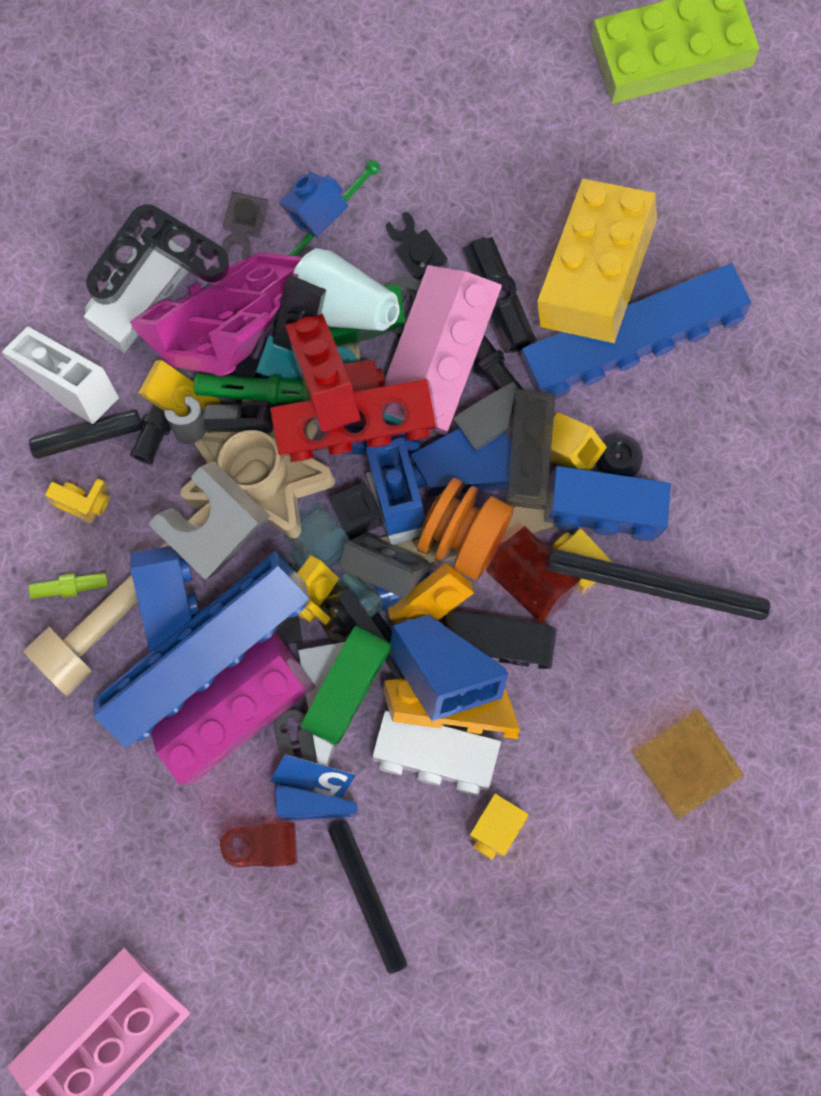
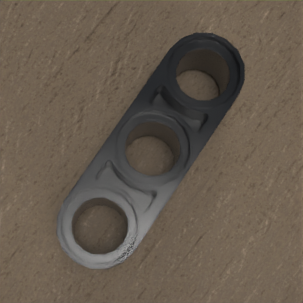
[443,611,557,669]

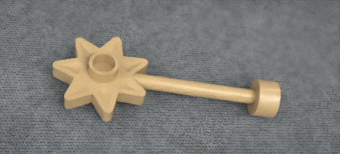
[23,400,335,697]

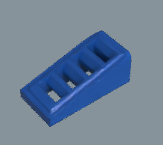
[276,785,358,821]

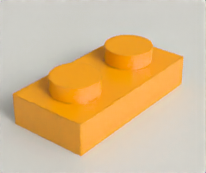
[388,563,474,624]

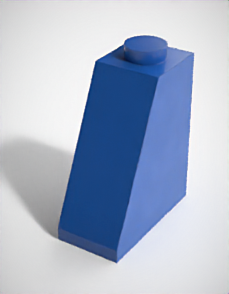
[411,429,531,496]
[390,615,509,721]

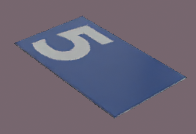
[269,754,356,798]

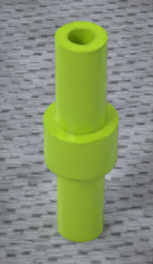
[29,572,109,600]

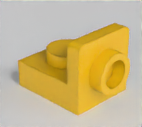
[45,478,110,523]
[297,555,339,625]

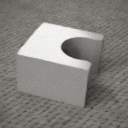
[148,461,271,580]

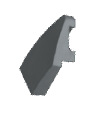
[453,382,517,452]

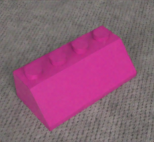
[151,631,316,785]

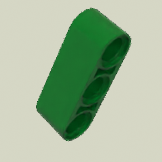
[301,625,392,747]

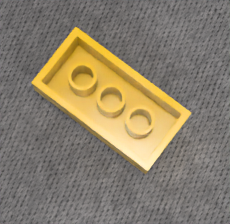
[537,178,657,343]

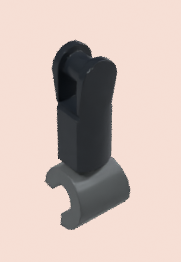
[165,396,275,444]

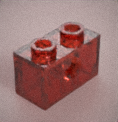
[485,526,581,624]

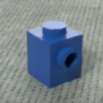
[279,171,348,237]

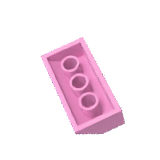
[384,265,502,436]
[7,948,190,1096]

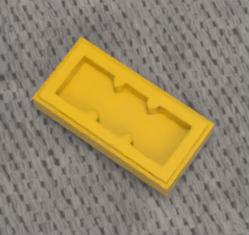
[138,360,221,417]

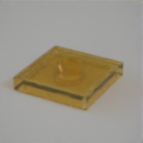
[633,709,744,820]

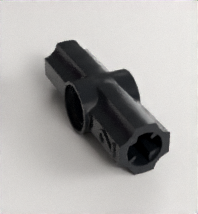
[462,237,536,354]

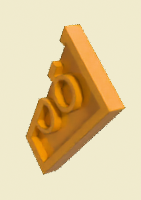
[383,678,520,739]

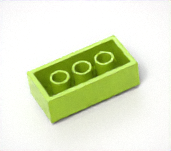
[591,0,760,104]

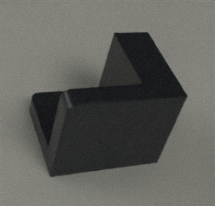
[329,481,382,541]

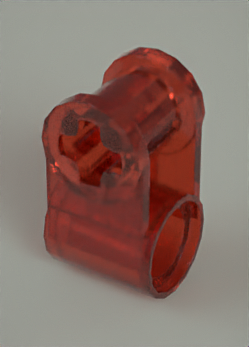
[220,822,298,868]

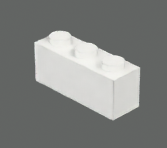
[84,238,192,353]
[373,711,501,796]

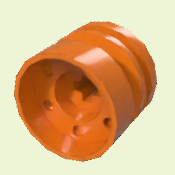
[417,477,515,581]

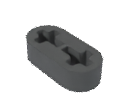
[275,710,318,764]

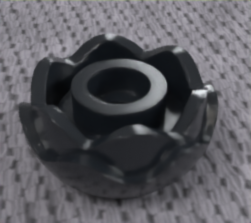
[595,434,643,477]

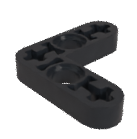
[86,204,229,305]

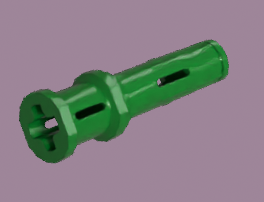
[194,372,310,407]

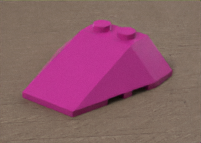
[130,252,303,376]

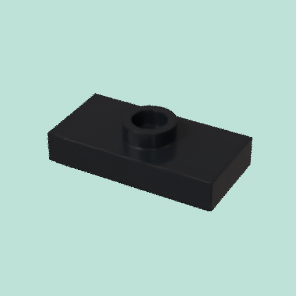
[273,275,326,351]

